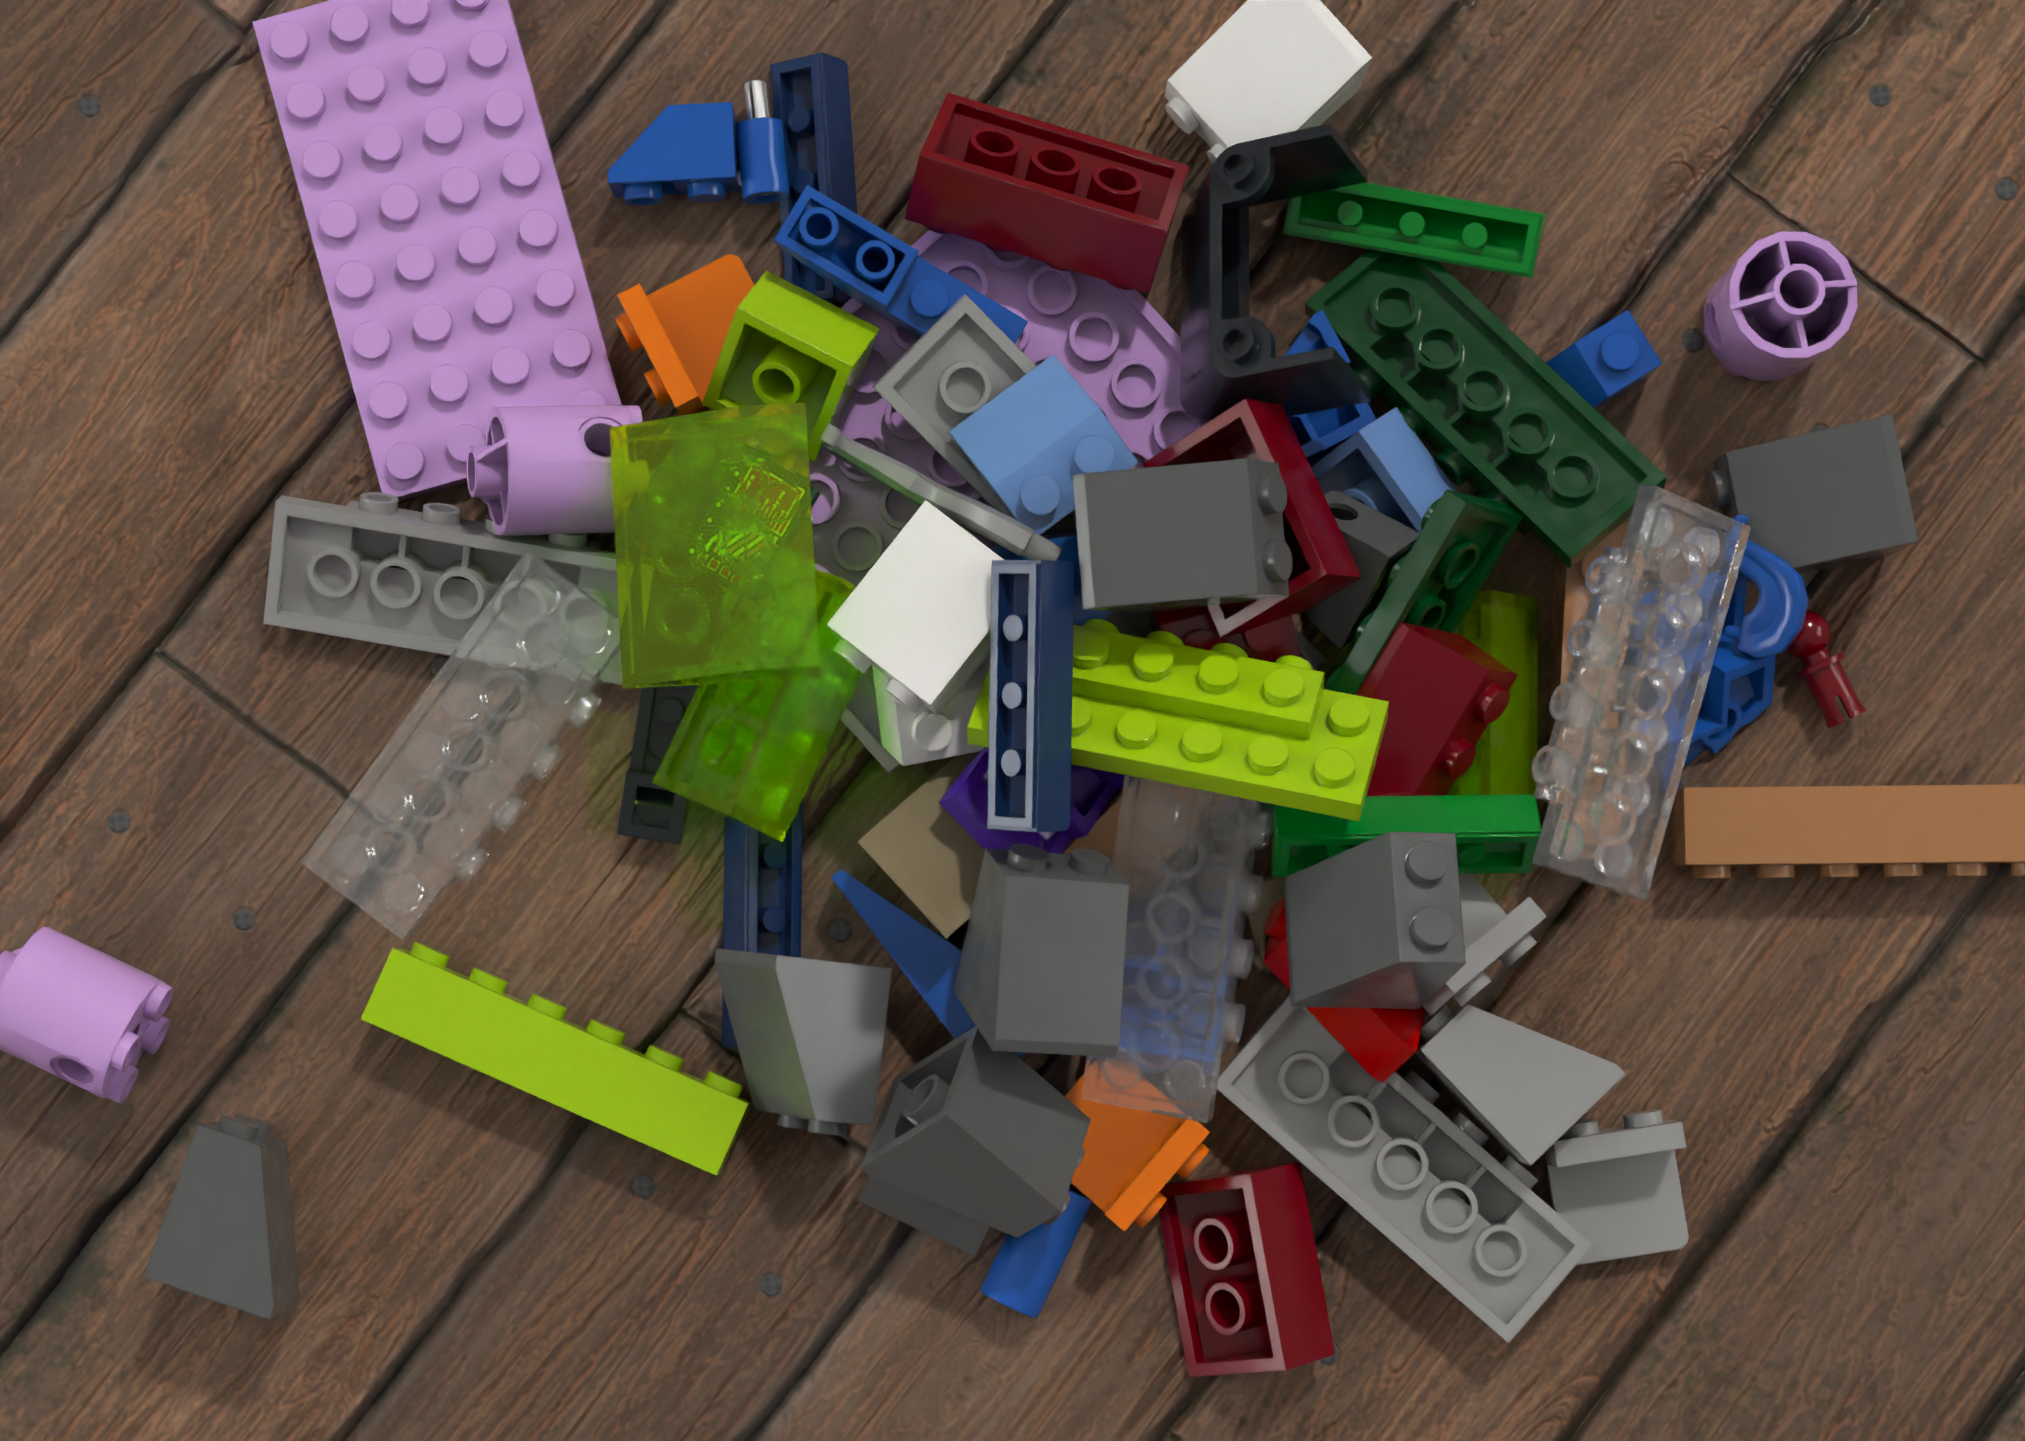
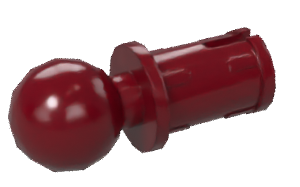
[1786,609,1866,729]

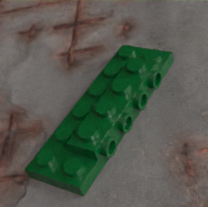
[1305,249,1667,568]
[1249,489,1524,840]

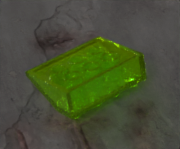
[610,403,821,689]

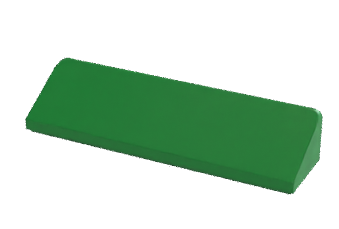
[1283,182,1548,278]
[1272,794,1542,877]

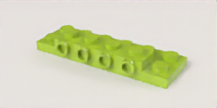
[967,619,1389,821]

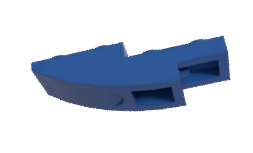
[774,185,1028,344]

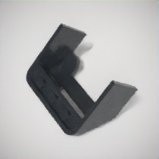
[1180,123,1371,426]

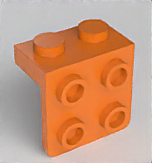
[615,254,754,420]
[1065,1059,1210,1232]

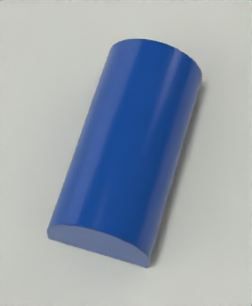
[980,1189,1092,1319]

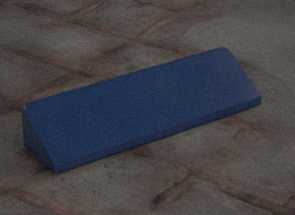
[770,52,857,308]
[987,560,1074,832]
[722,791,803,1048]

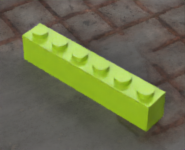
[361,941,753,1176]

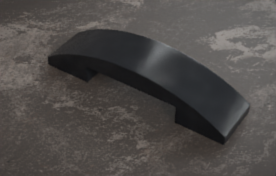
[617,581,719,844]

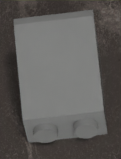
[1412,1004,1626,1165]

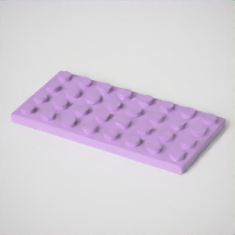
[253,0,623,502]

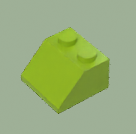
[702,270,880,462]

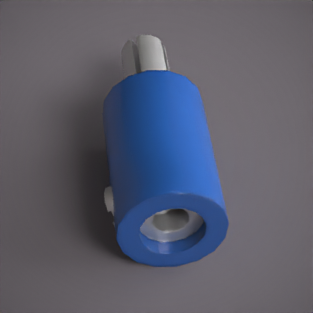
[736,80,790,204]

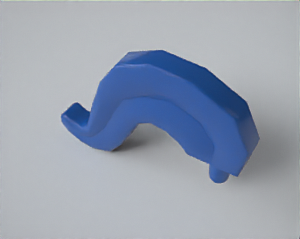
[1721,514,1809,658]

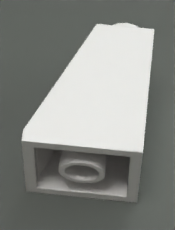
[1164,0,1372,164]
[827,500,1004,716]

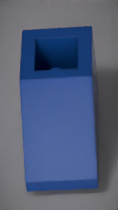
[608,102,740,206]

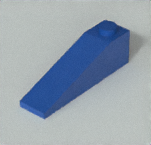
[831,869,1027,1059]

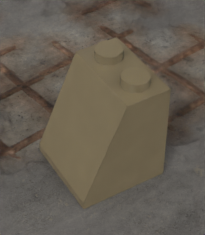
[858,751,985,941]

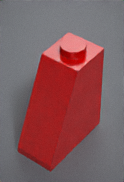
[1263,899,1426,1083]

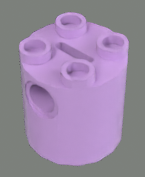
[1703,232,1858,381]
[467,405,652,536]
[0,927,174,1103]

